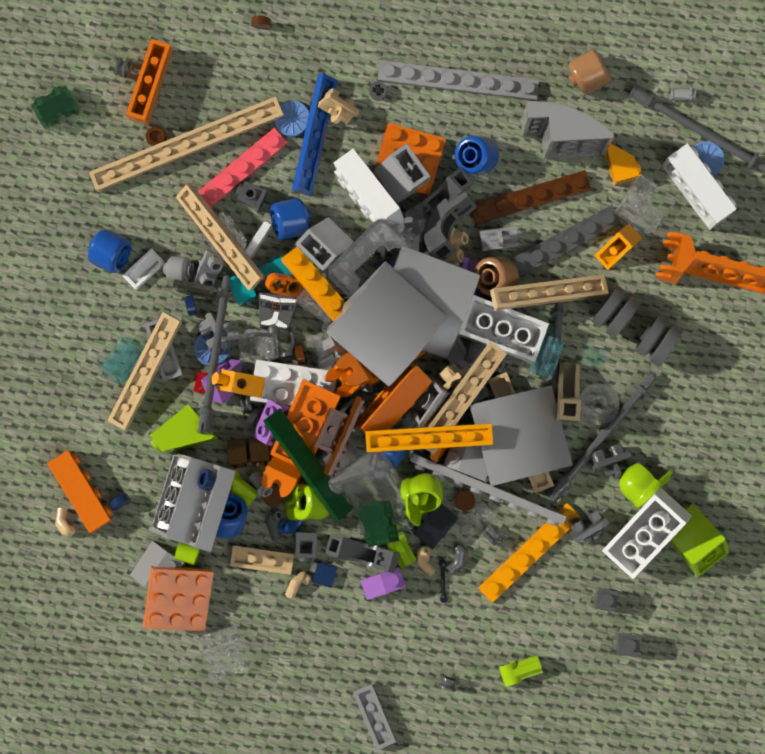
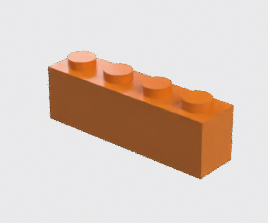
[126,39,173,126]
[355,363,432,435]
[47,450,113,533]

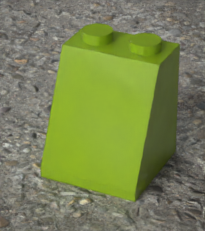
[149,404,218,454]
[669,504,729,578]

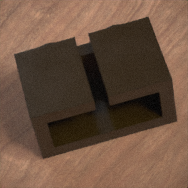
[227,437,271,469]

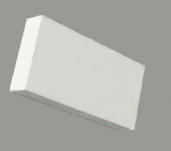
[245,221,272,259]
[122,248,165,291]

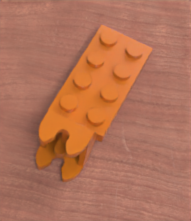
[656,232,765,294]
[324,350,428,398]
[262,379,341,497]

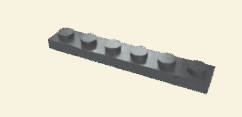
[510,205,621,278]

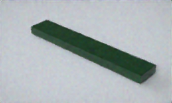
[263,408,353,522]

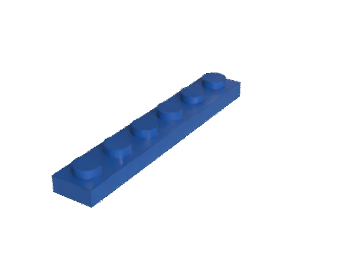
[292,73,337,196]

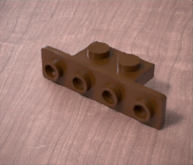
[313,396,365,477]

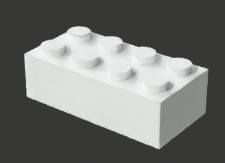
[662,143,736,230]
[333,149,404,237]
[457,295,549,363]
[250,360,337,406]
[602,488,692,579]

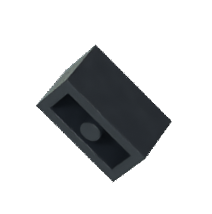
[413,503,459,550]

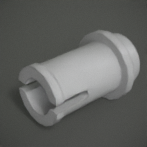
[670,86,696,103]
[249,472,273,497]

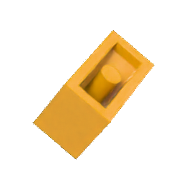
[605,144,641,186]
[594,224,642,270]

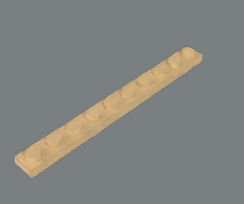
[89,96,284,192]

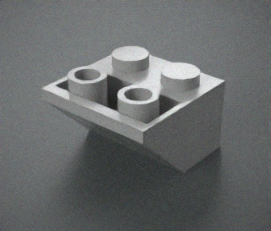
[373,143,430,204]
[295,217,357,275]

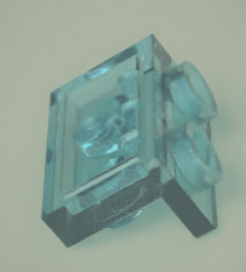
[529,335,565,380]
[98,337,142,384]

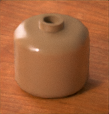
[569,49,611,94]
[474,257,519,296]

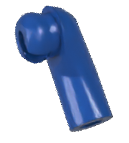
[279,520,305,534]

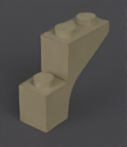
[556,361,582,423]

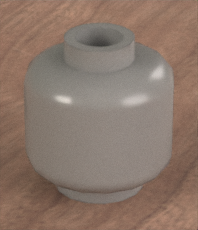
[163,256,195,283]

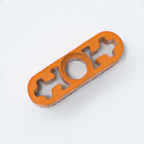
[265,273,313,300]

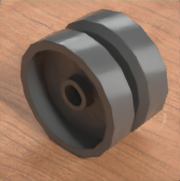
[591,286,641,338]
[634,314,684,367]

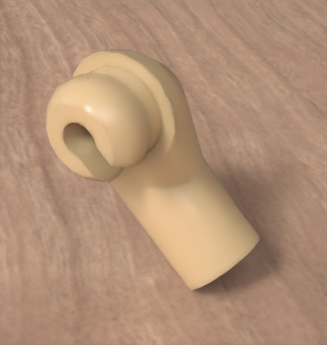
[55,508,76,536]
[416,546,437,577]
[285,571,311,599]

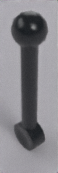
[439,559,448,603]

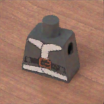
[259,292,299,341]

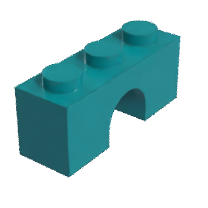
[230,256,292,307]

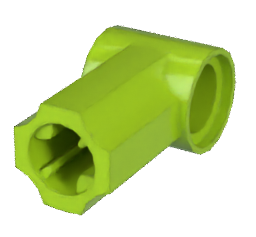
[228,468,258,506]
[381,524,416,569]
[174,542,200,565]
[499,655,543,687]

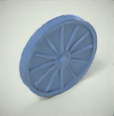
[274,101,309,137]
[693,141,724,176]
[194,332,231,366]

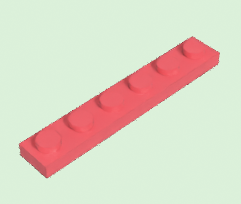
[198,128,288,208]

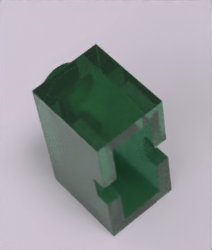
[31,85,80,130]
[359,500,399,547]

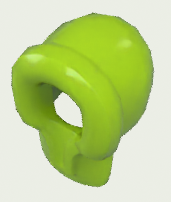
[619,463,673,509]
[400,473,444,526]
[285,483,330,521]

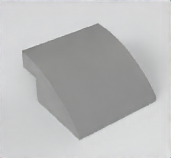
[521,101,614,159]
[394,246,480,359]
[326,261,447,386]
[470,386,572,486]
[151,452,236,552]

